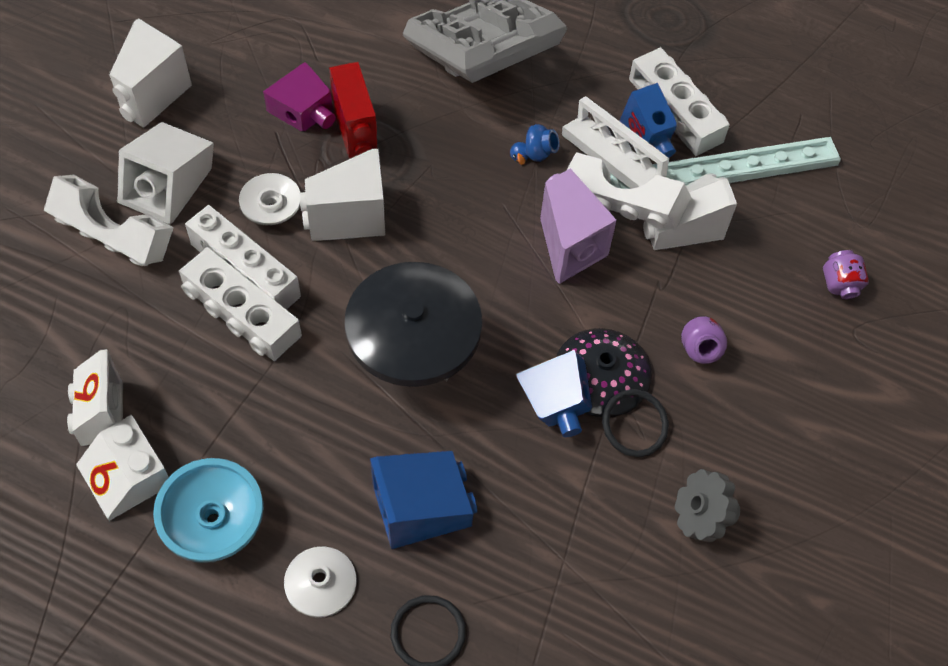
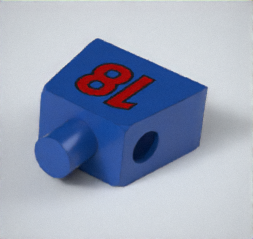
[620,83,677,158]

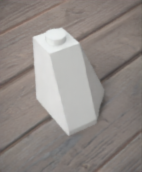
[643,173,737,250]

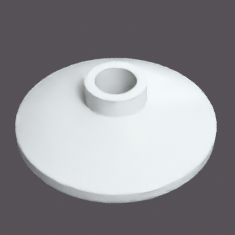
[239,173,300,225]
[284,547,357,618]

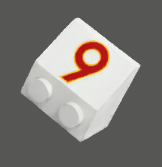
[67,349,123,446]
[76,415,169,521]

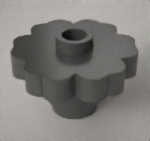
[675,469,740,543]

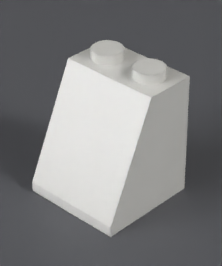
[109,18,192,128]
[117,122,214,224]
[299,149,385,241]

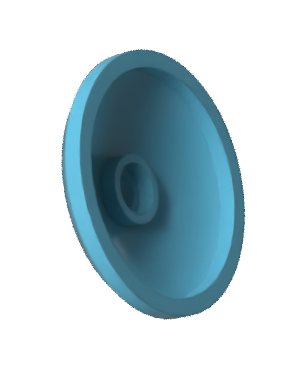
[153,458,263,563]

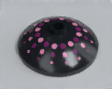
[556,328,652,417]

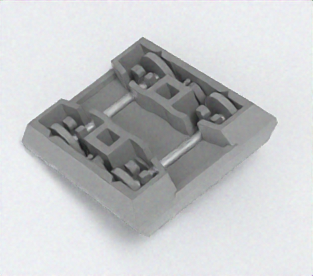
[403,0,567,83]

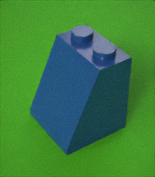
[370,451,477,549]

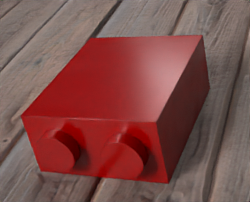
[329,62,378,159]

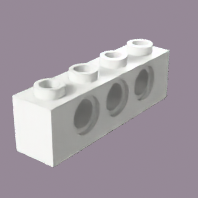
[629,47,730,156]
[185,205,301,309]
[179,247,302,361]

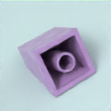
[540,168,616,284]

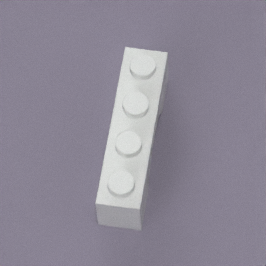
[567,152,691,230]
[44,175,174,266]

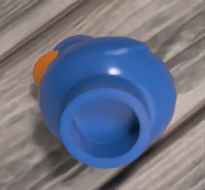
[510,124,559,165]

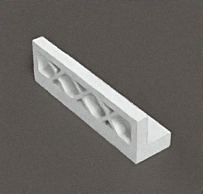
[562,96,669,189]

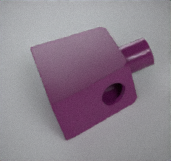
[263,62,335,131]

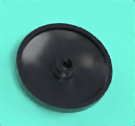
[345,262,482,387]

